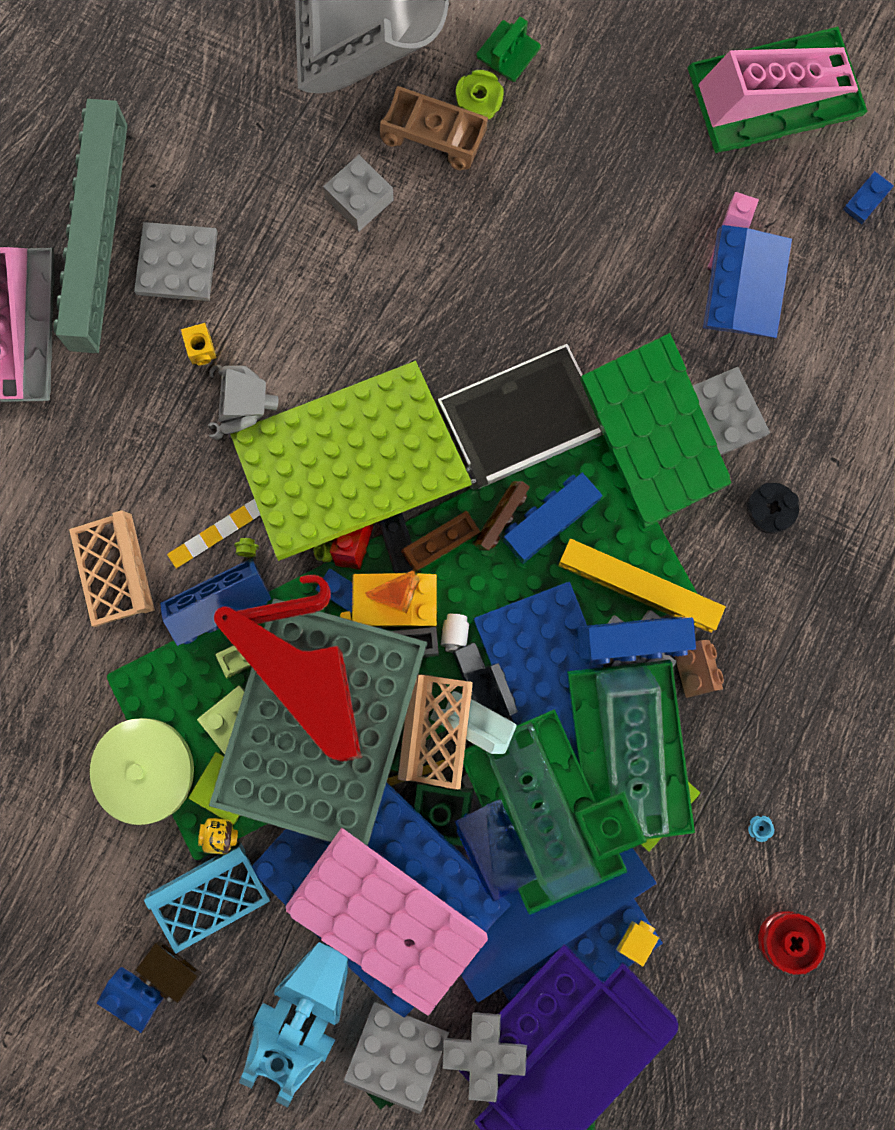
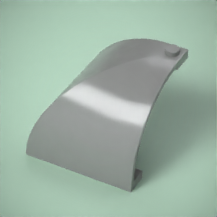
[295,0,449,94]

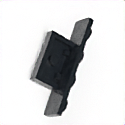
[453,643,518,718]

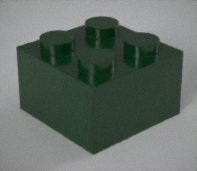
[414,782,474,846]

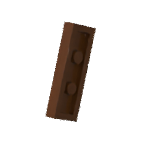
[473,481,530,551]
[401,511,480,573]

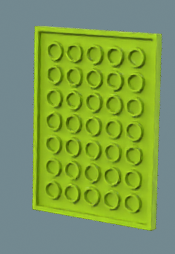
[230,361,472,561]

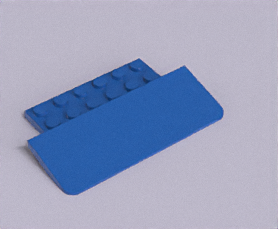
[461,848,663,1003]

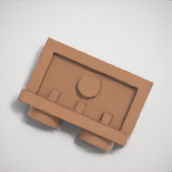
[675,640,724,698]

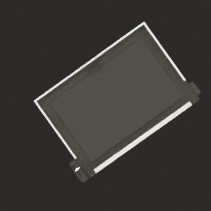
[438,344,603,491]

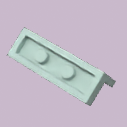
[430,691,516,754]

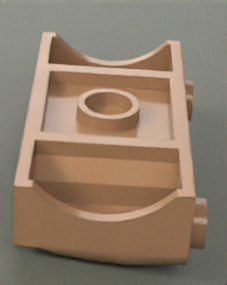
[380,86,488,170]

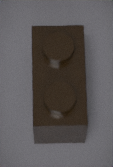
[135,941,202,1003]

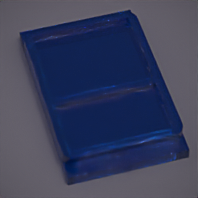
[455,799,538,902]

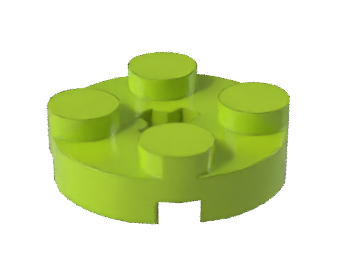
[456,70,504,119]

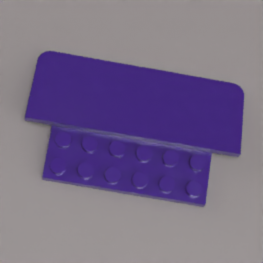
[458,944,678,1130]

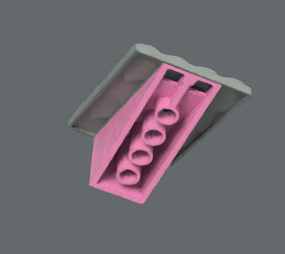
[0,247,54,402]

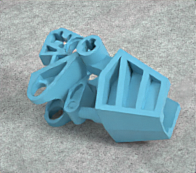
[239,942,348,1107]

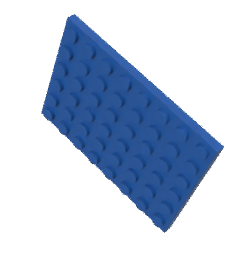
[252,782,512,1018]

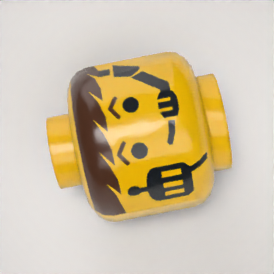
[198,818,238,855]

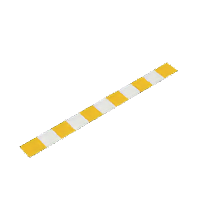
[167,499,260,568]

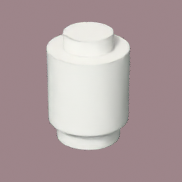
[441,614,469,653]

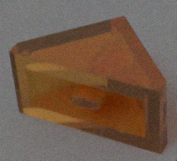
[365,570,420,614]

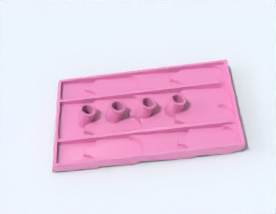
[286,828,488,1015]

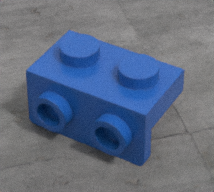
[96,967,164,1033]

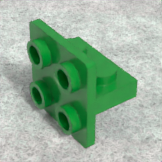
[476,17,541,82]

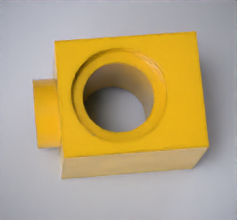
[181,323,216,365]
[616,920,659,966]

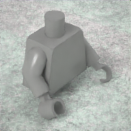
[208,365,279,440]

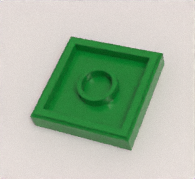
[575,791,647,863]

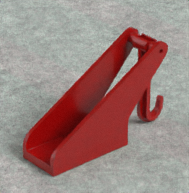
[214,575,362,761]

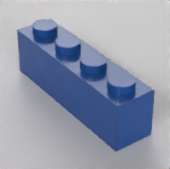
[503,472,603,564]

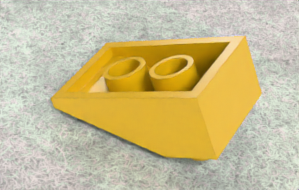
[352,573,437,629]

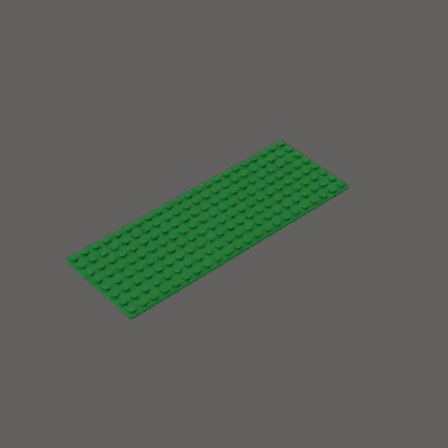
[107,435,697,860]

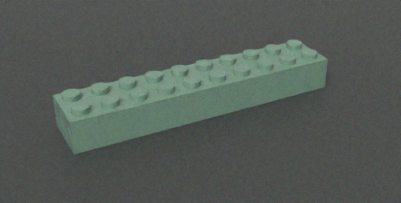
[54,99,127,353]

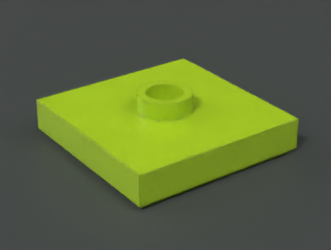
[189,752,240,825]

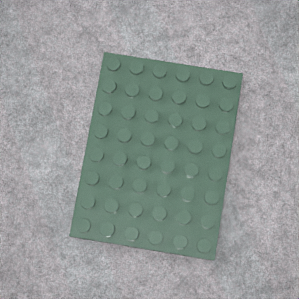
[209,598,427,846]

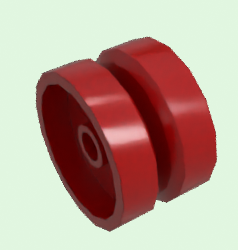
[758,911,826,975]

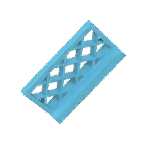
[144,843,270,954]

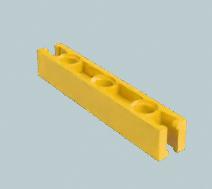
[558,538,726,633]

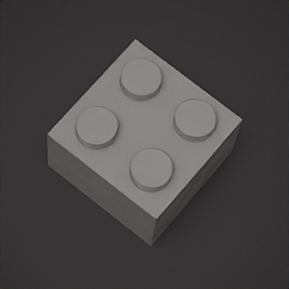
[323,155,394,232]

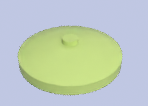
[90,718,194,825]

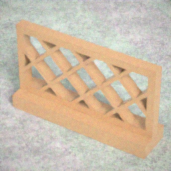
[69,510,155,627]
[398,674,473,789]

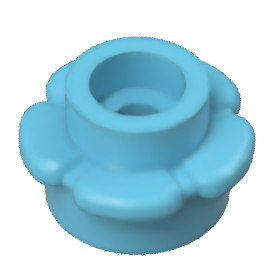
[748,816,774,842]

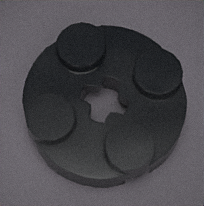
[747,483,799,534]

